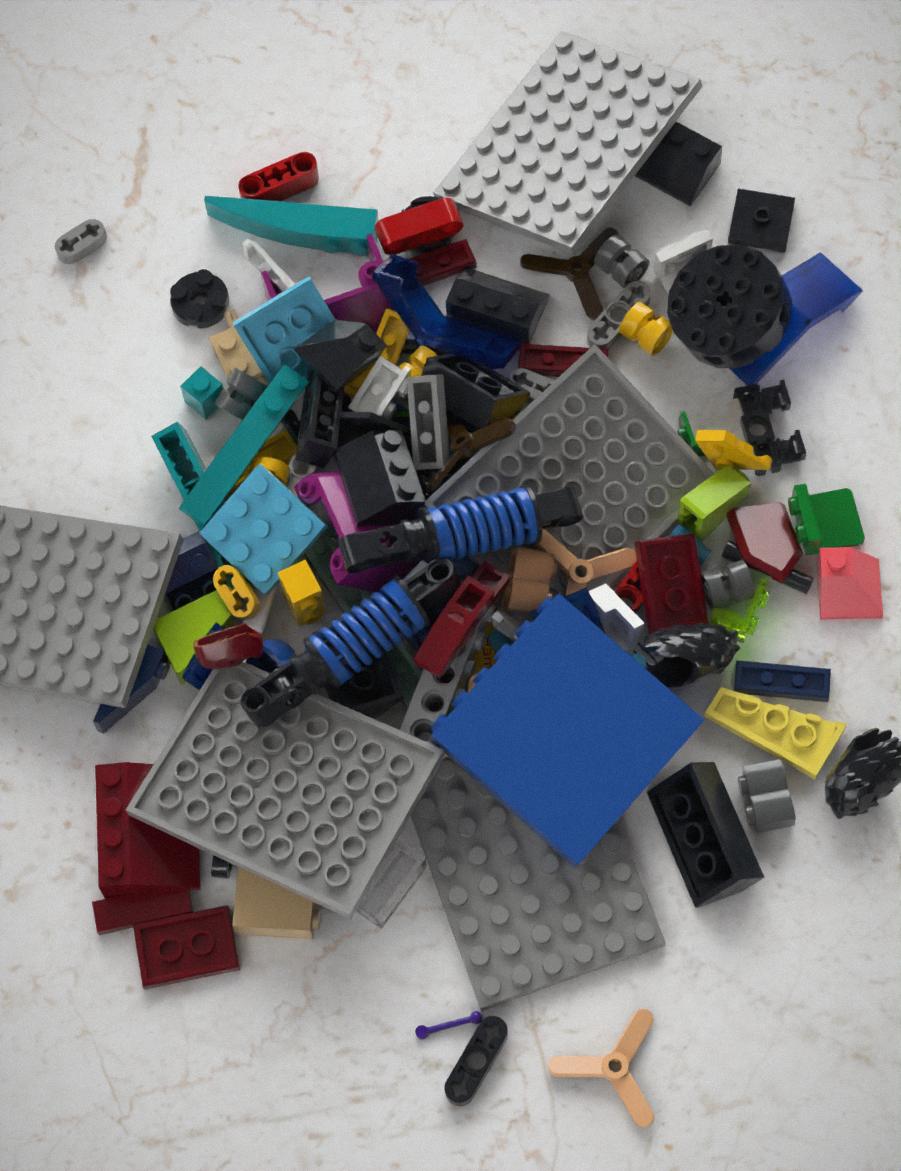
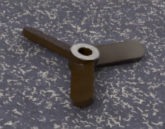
[520,227,619,320]
[425,418,516,493]

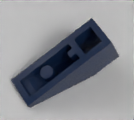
[93,644,170,734]

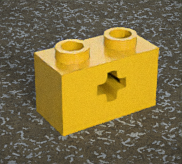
[277,559,326,626]

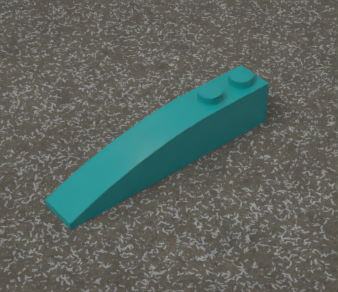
[204,195,379,256]
[178,364,309,527]
[151,422,251,589]

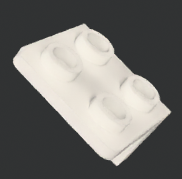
[654,230,713,295]
[348,356,411,420]

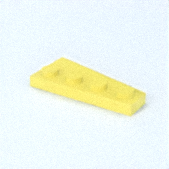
[704,687,847,779]

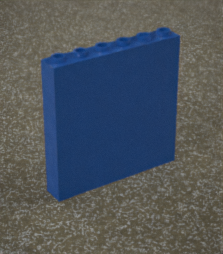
[430,593,704,868]

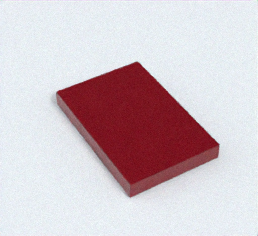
[634,534,709,634]
[133,905,240,990]

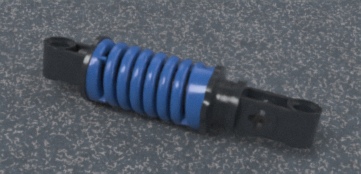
[338,485,584,573]
[240,558,461,727]

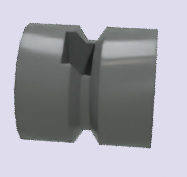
[594,234,650,288]
[214,367,268,420]
[701,560,755,610]

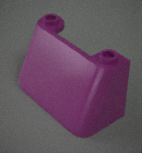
[294,471,423,593]

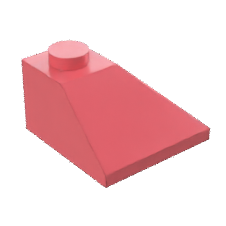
[816,547,883,620]

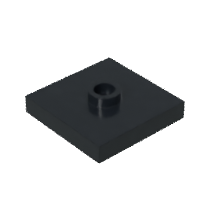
[728,188,795,252]

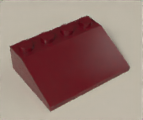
[95,762,201,899]

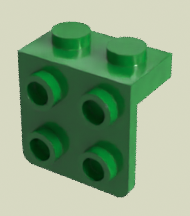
[788,483,865,556]

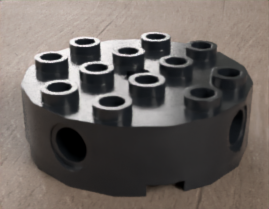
[667,244,792,368]

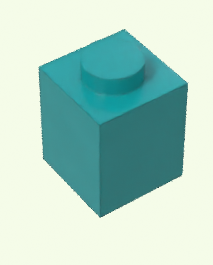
[180,366,224,420]

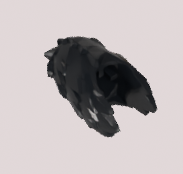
[641,623,740,688]
[825,728,901,819]

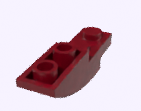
[413,560,511,678]

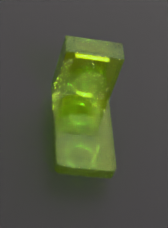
[710,577,771,643]

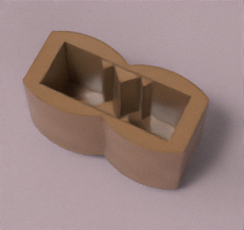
[502,547,557,617]

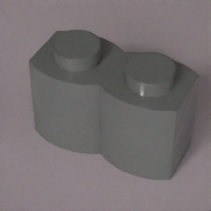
[738,759,796,833]

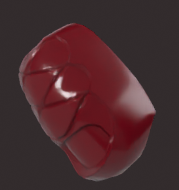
[193,623,264,669]

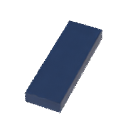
[734,660,831,702]

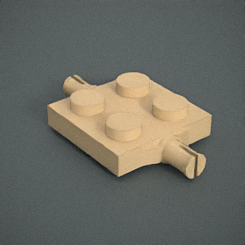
[209,309,269,386]

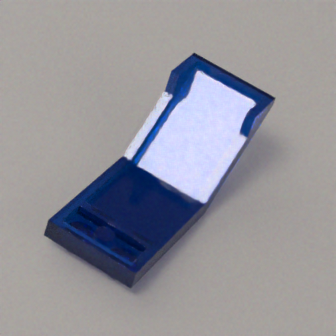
[729,252,863,385]
[372,254,522,369]

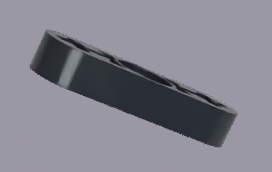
[444,1016,508,1106]

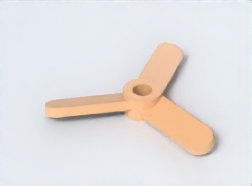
[534,530,637,613]
[548,1009,655,1127]

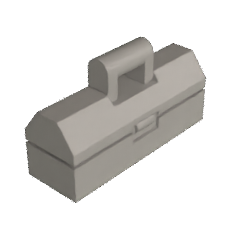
[407,374,449,470]

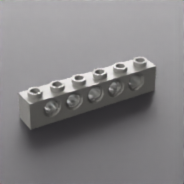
[400,598,498,747]

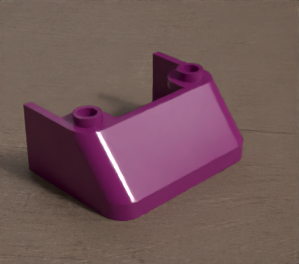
[261,233,400,333]

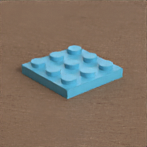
[232,276,336,384]
[199,464,328,596]

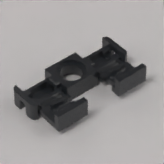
[733,379,806,476]

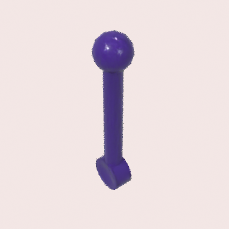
[415,1011,483,1040]

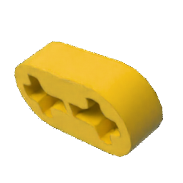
[213,565,260,620]

